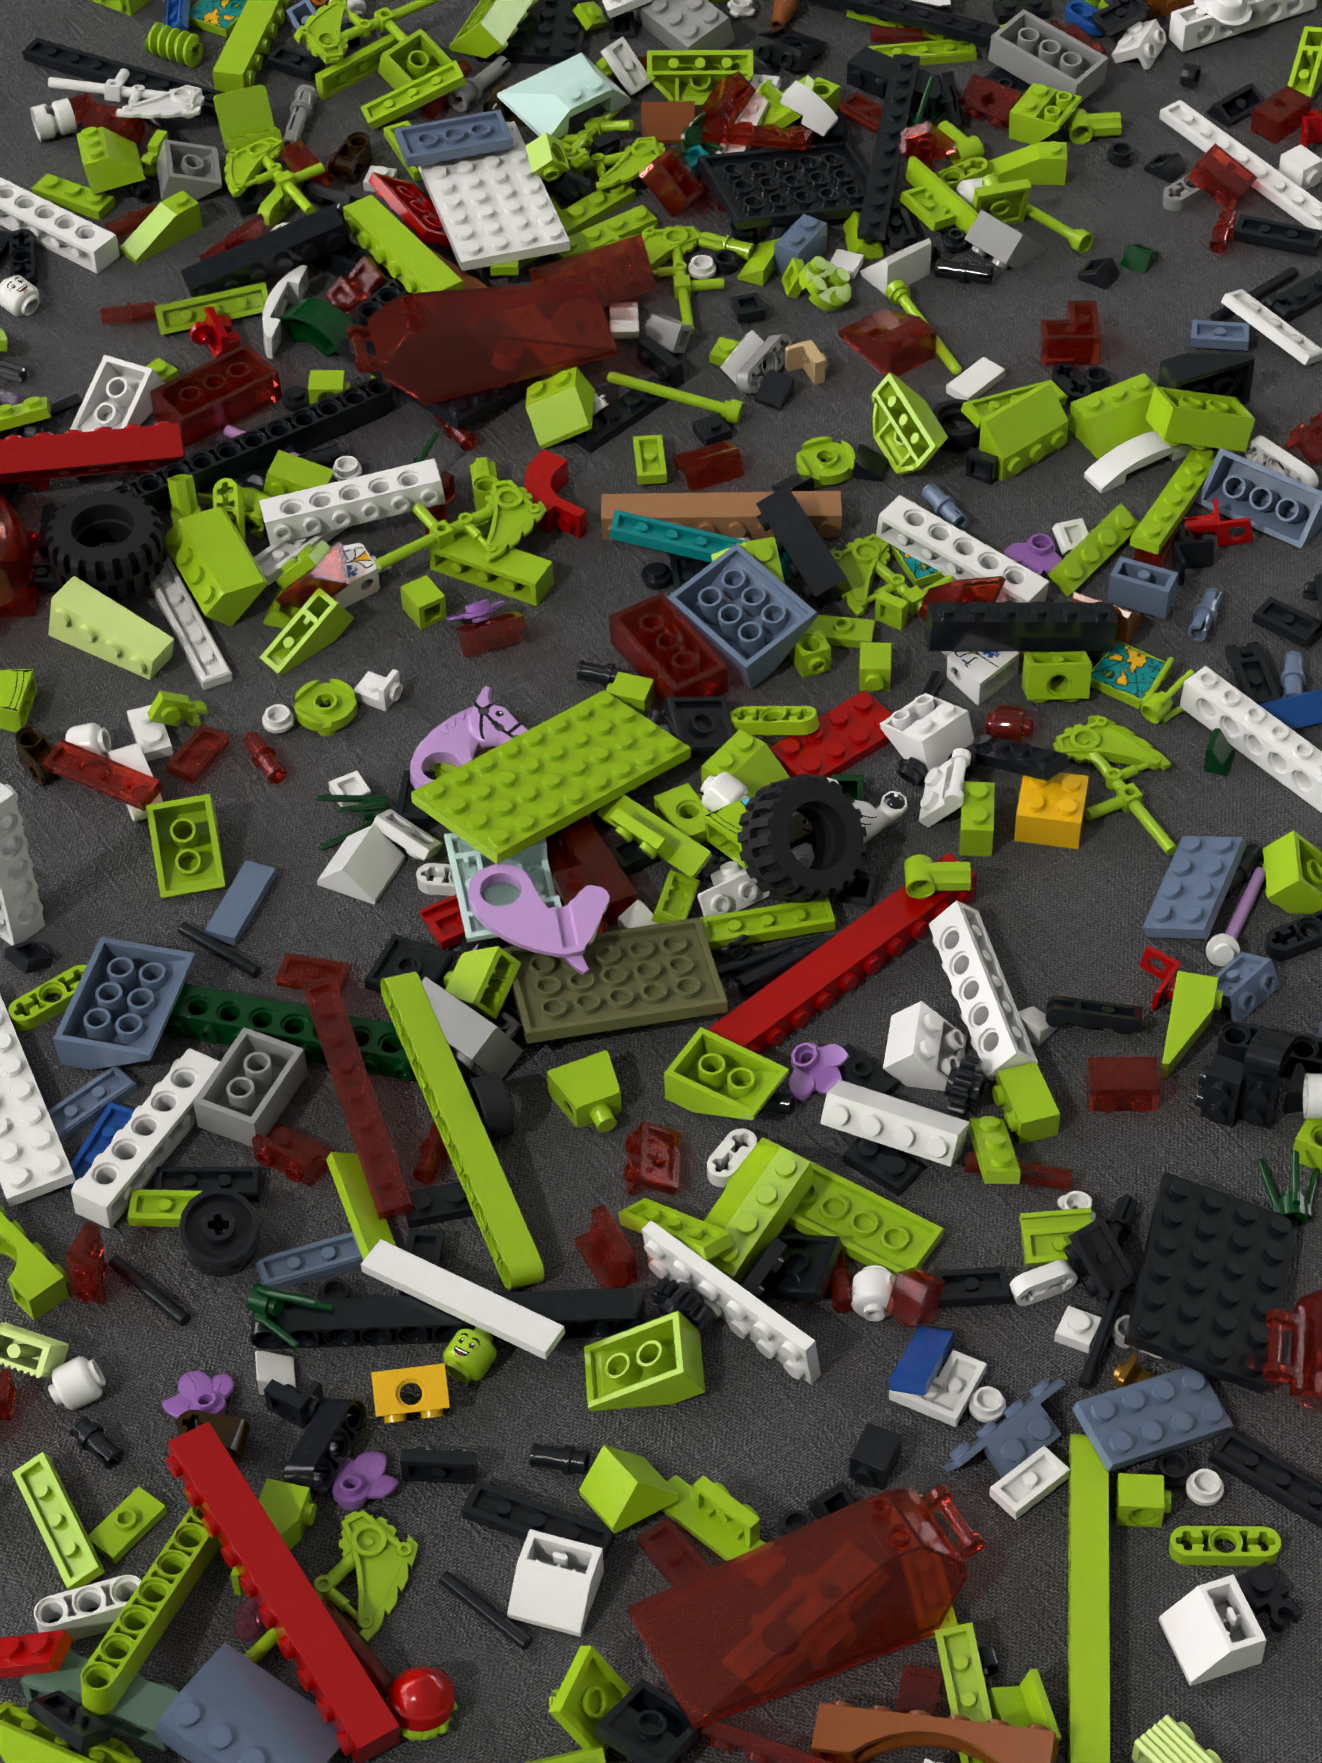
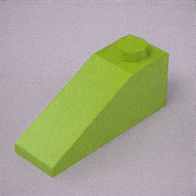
[1284,26,1322,101]
[988,141,1067,186]
[120,190,203,265]
[259,588,354,676]
[1160,971,1223,1078]
[230,1478,317,1596]

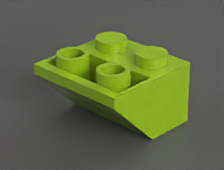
[1009,83,1082,145]

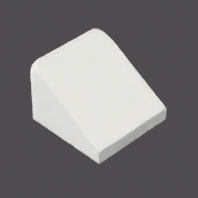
[617,900,659,930]
[1018,1006,1057,1046]
[255,1351,296,1395]

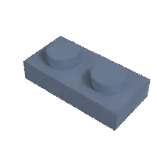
[1190,320,1249,351]

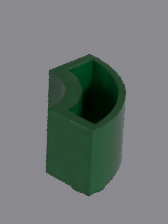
[278,298,361,357]

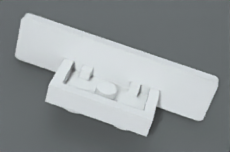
[698,842,815,917]

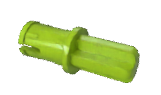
[699,232,755,261]

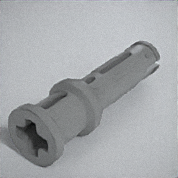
[448,56,511,112]
[282,85,319,152]

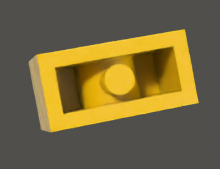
[371,1363,450,1423]

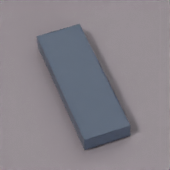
[204,860,277,946]
[48,1066,138,1143]
[255,1231,364,1290]

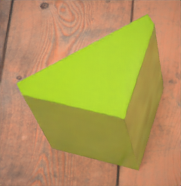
[579,1445,680,1534]

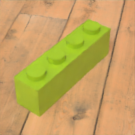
[428,532,554,606]

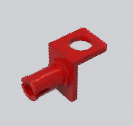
[1300,109,1322,148]
[1184,498,1253,547]
[1139,945,1182,1011]

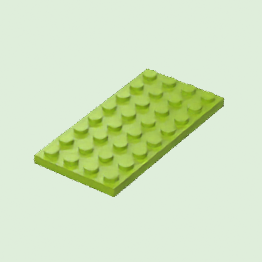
[411,690,691,864]

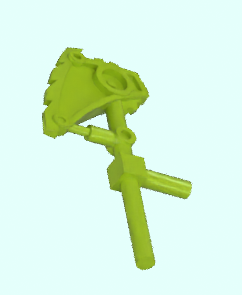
[294,0,440,64]
[558,105,634,168]
[224,136,325,215]
[541,136,671,191]
[627,225,725,336]
[375,480,546,571]
[830,533,955,619]
[1053,715,1177,856]
[244,1510,418,1664]

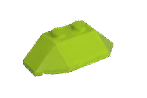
[647,50,753,107]
[872,372,948,475]
[0,1701,141,1763]

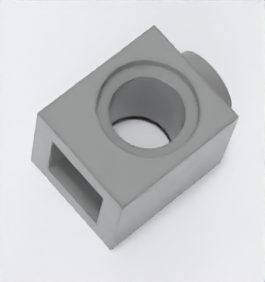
[644,314,693,353]

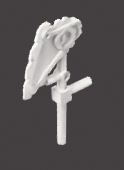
[48,68,204,119]

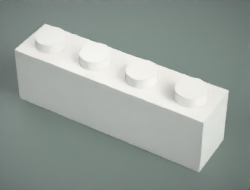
[820,1080,970,1167]

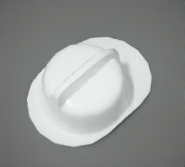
[1193,0,1252,26]

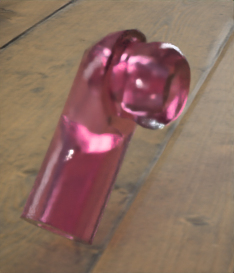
[233,1597,260,1642]

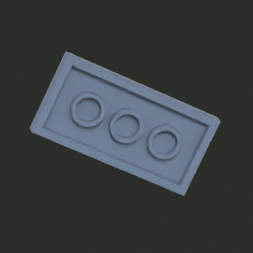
[394,109,514,167]
[1142,836,1246,939]
[1072,1367,1234,1472]

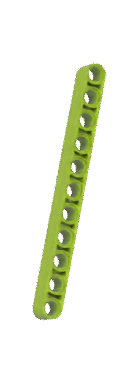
[380,971,544,1290]
[1068,1434,1110,1763]

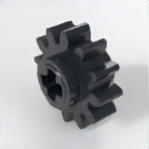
[945,1054,986,1117]
[650,1277,712,1331]

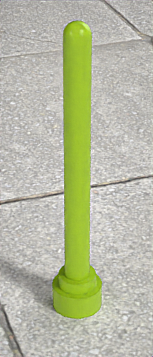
[1026,203,1094,254]
[885,279,962,375]
[607,372,744,424]

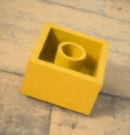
[1014,772,1089,849]

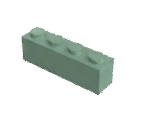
[21,1648,180,1752]

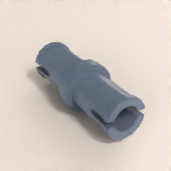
[922,483,969,530]
[1187,588,1223,642]
[1281,651,1306,698]

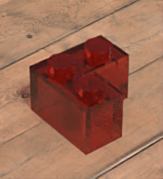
[1039,300,1101,366]

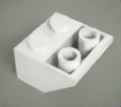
[880,693,974,773]
[883,1001,967,1091]
[507,1529,604,1637]
[1158,1574,1267,1686]

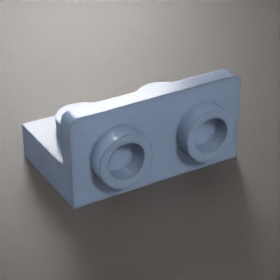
[1213,951,1280,1022]

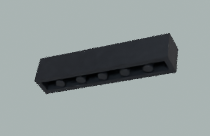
[180,204,352,298]
[924,601,1118,652]

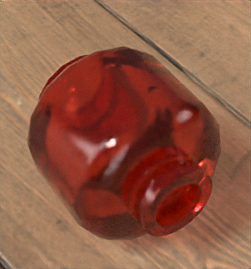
[985,704,1034,744]

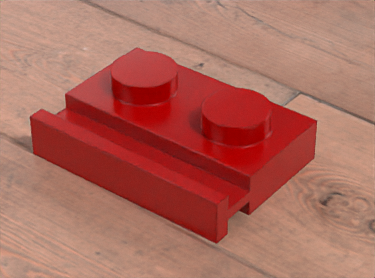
[420,894,465,950]

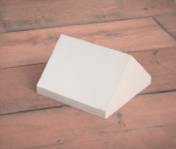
[860,238,932,295]
[317,824,405,905]

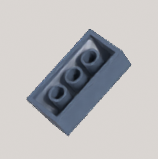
[1195,448,1322,549]

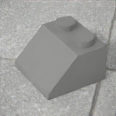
[156,139,222,201]
[964,210,1047,270]

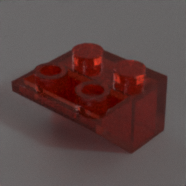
[639,148,710,218]

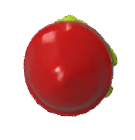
[385,1666,458,1741]

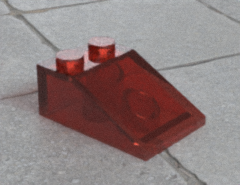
[838,309,937,377]

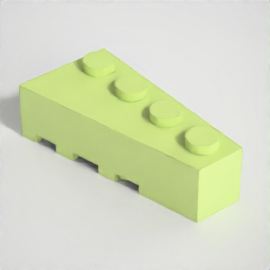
[48,576,174,680]

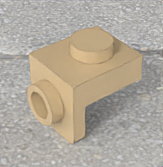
[785,339,828,385]

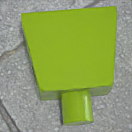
[444,946,521,1019]
[547,1050,622,1133]

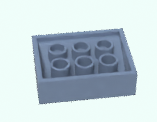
[667,543,818,689]
[53,937,196,1070]
[154,1642,340,1763]

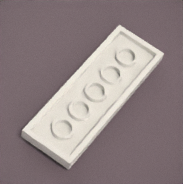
[641,1220,821,1385]

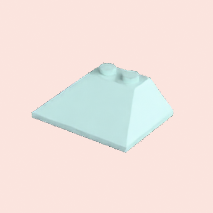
[497,53,631,138]
[444,833,562,942]

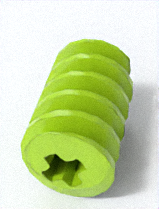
[145,22,203,68]

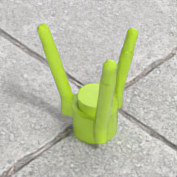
[1140,657,1194,725]

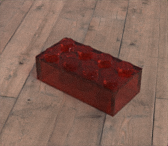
[529,234,658,323]
[150,343,282,448]
[609,592,728,704]

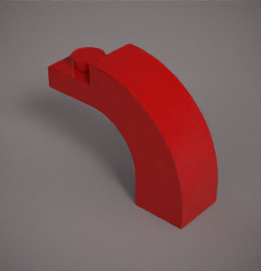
[524,449,587,539]

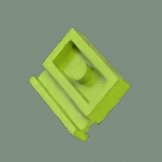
[1019,1207,1092,1267]

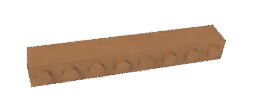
[601,491,842,540]

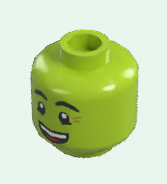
[443,1327,497,1384]

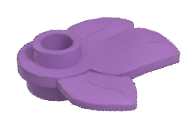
[1003,533,1062,575]
[446,599,505,623]
[789,1042,849,1102]
[162,1371,234,1421]
[332,1451,399,1510]

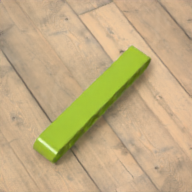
[80,1506,221,1715]

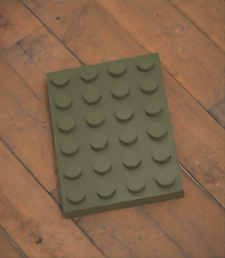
[503,918,728,1044]

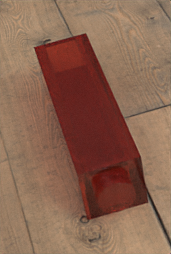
[557,815,638,926]

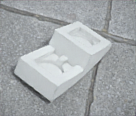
[780,80,838,136]

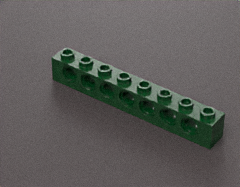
[164,983,418,1083]

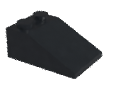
[1158,353,1255,405]

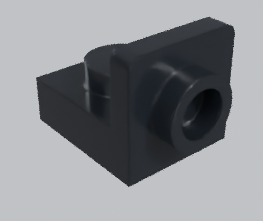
[264,1379,324,1429]

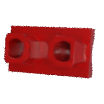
[190,307,241,360]

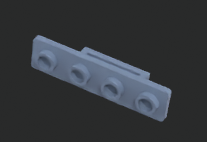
[942,1378,1065,1478]

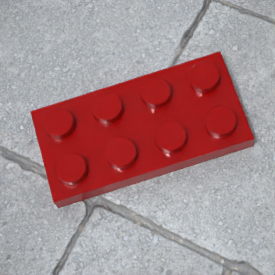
[368,172,452,250]
[769,690,892,779]

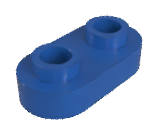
[1065,0,1103,37]

